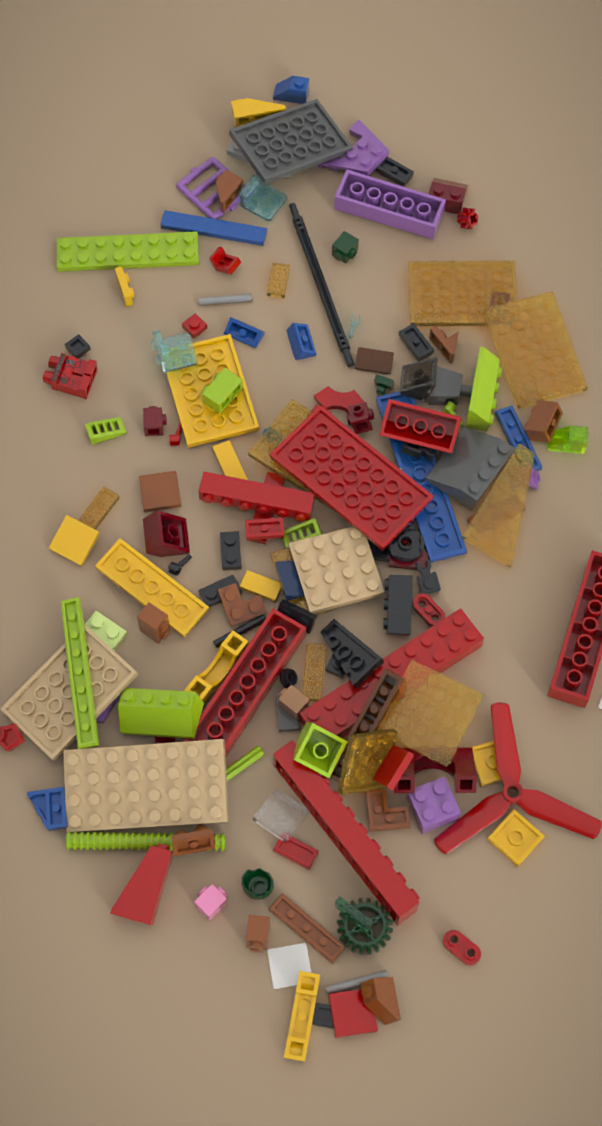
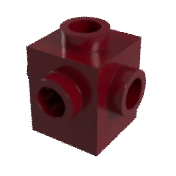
[347,402,375,434]

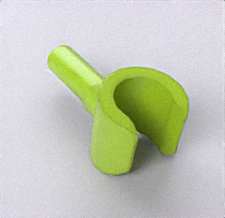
[444,402,464,426]

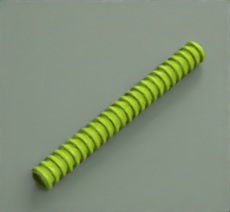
[66,832,226,851]

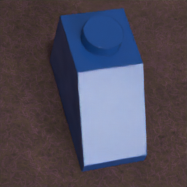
[273,76,309,104]

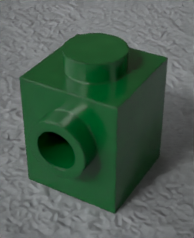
[332,231,359,263]

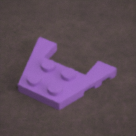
[318,120,389,176]

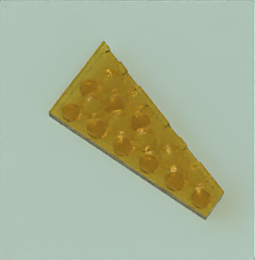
[462,443,535,568]

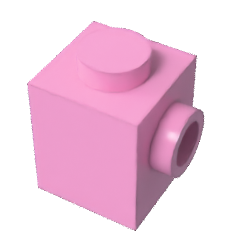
[194,884,227,921]

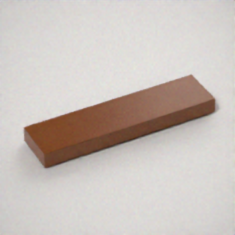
[269,893,345,964]

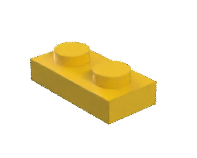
[115,266,135,307]

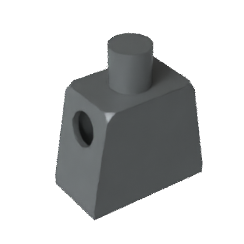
[428,366,472,405]

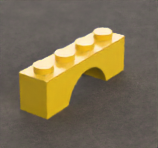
[184,630,249,706]

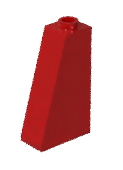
[110,843,174,925]

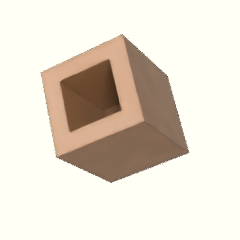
[278,685,310,720]

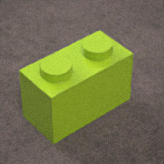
[202,368,243,414]

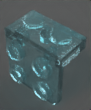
[239,174,287,221]
[150,330,198,373]

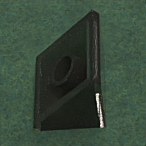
[400,357,438,402]

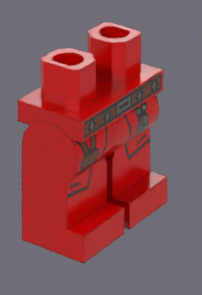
[43,353,98,399]

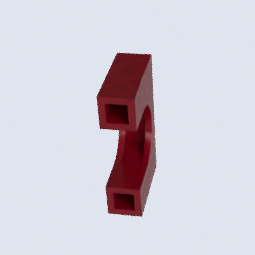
[394,748,477,793]

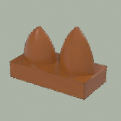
[171,824,215,856]

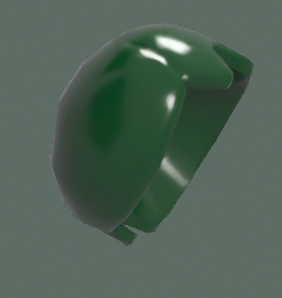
[241,868,273,900]

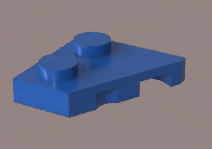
[27,787,68,831]

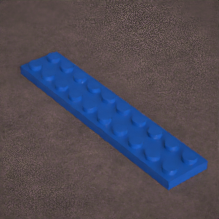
[376,389,467,563]

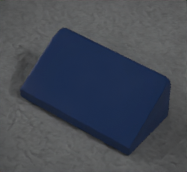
[275,561,304,601]

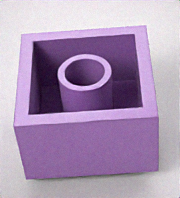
[406,776,461,834]

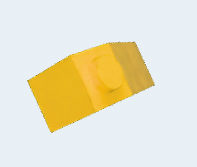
[231,98,286,127]

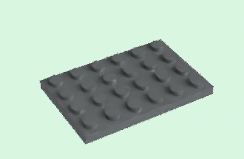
[229,99,353,184]

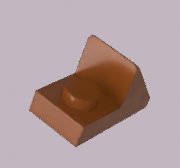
[429,326,459,364]

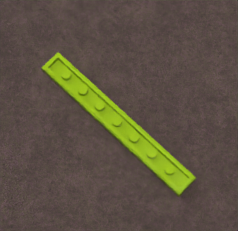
[60,597,99,749]

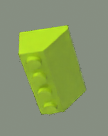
[466,346,502,432]
[118,688,204,739]

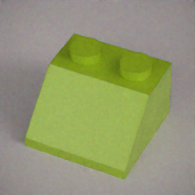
[293,722,348,778]

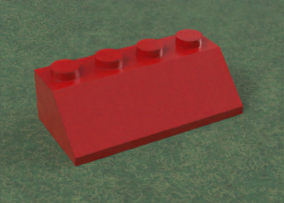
[379,399,462,454]

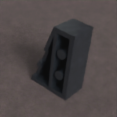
[383,575,413,635]

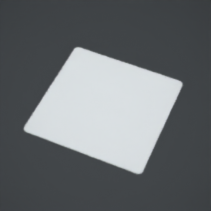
[267,943,311,989]

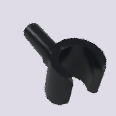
[168,554,192,575]

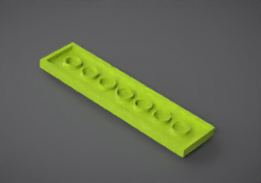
[57,231,199,272]

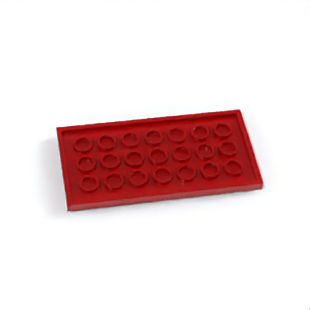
[269,405,434,551]

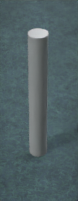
[198,294,252,305]
[325,970,388,995]

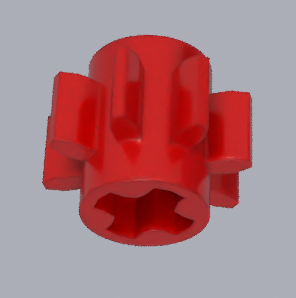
[457,207,478,229]

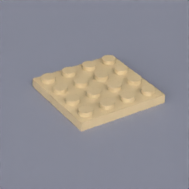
[289,527,385,614]

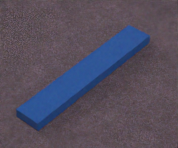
[161,210,267,246]

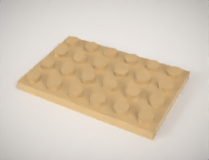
[0,624,139,761]

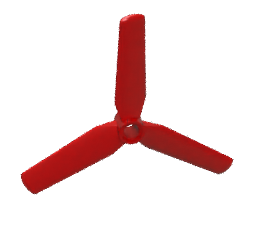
[434,702,602,854]

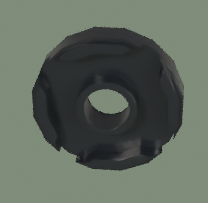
[387,525,425,562]

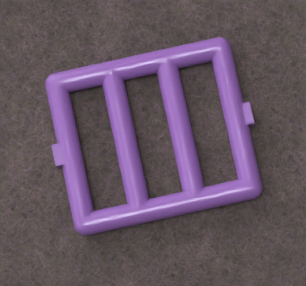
[176,157,251,219]

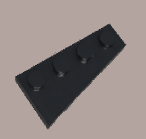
[320,619,384,689]

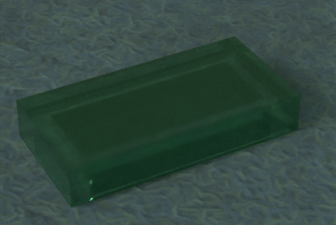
[335,896,373,932]

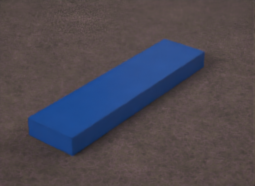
[495,405,542,471]

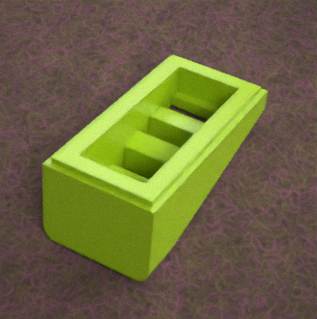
[85,417,127,445]
[282,518,322,550]

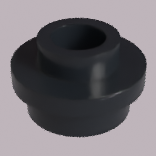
[280,668,298,688]

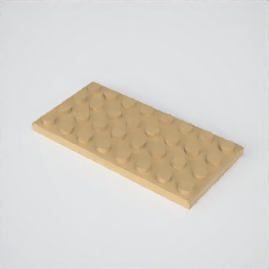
[64,739,229,832]

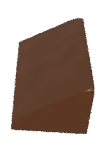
[355,347,394,375]

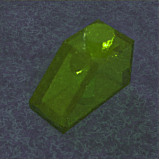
[547,425,589,454]

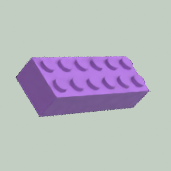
[334,169,446,239]

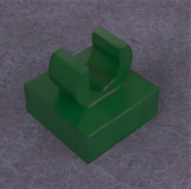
[374,374,395,396]

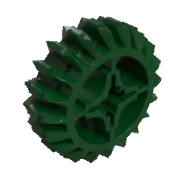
[337,898,393,955]

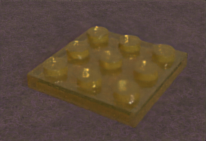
[337,728,398,795]

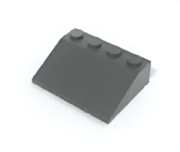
[425,427,516,511]

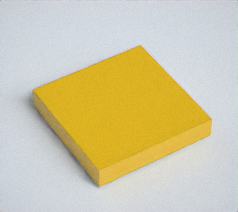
[49,515,100,566]
[470,741,501,787]
[487,809,545,867]

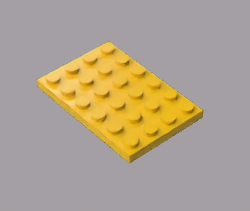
[160,334,259,448]

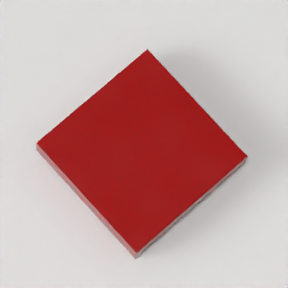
[373,744,414,791]
[328,989,378,1038]

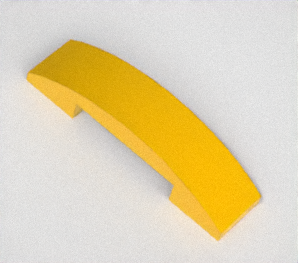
[284,971,320,1062]

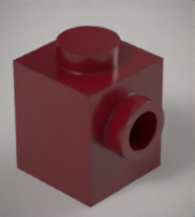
[143,406,167,436]

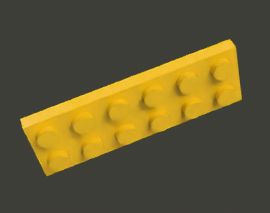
[95,538,209,638]

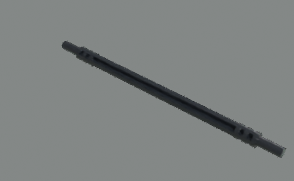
[289,203,354,367]

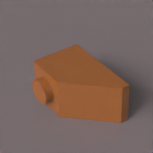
[215,170,244,213]
[360,977,401,1025]

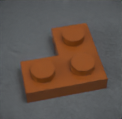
[217,583,267,626]
[365,788,411,832]

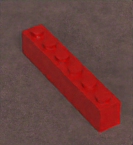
[198,472,315,522]

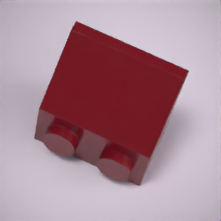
[429,178,468,214]
[143,510,190,557]

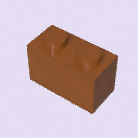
[524,400,563,443]
[137,602,171,644]
[246,915,270,953]

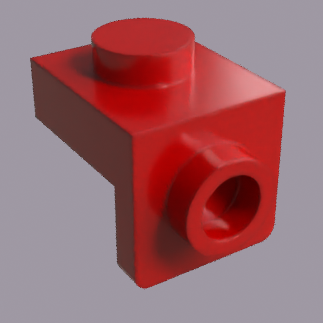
[209,246,241,275]

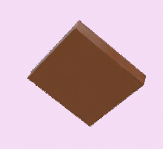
[139,471,181,512]

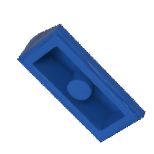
[224,317,265,348]
[287,323,317,360]

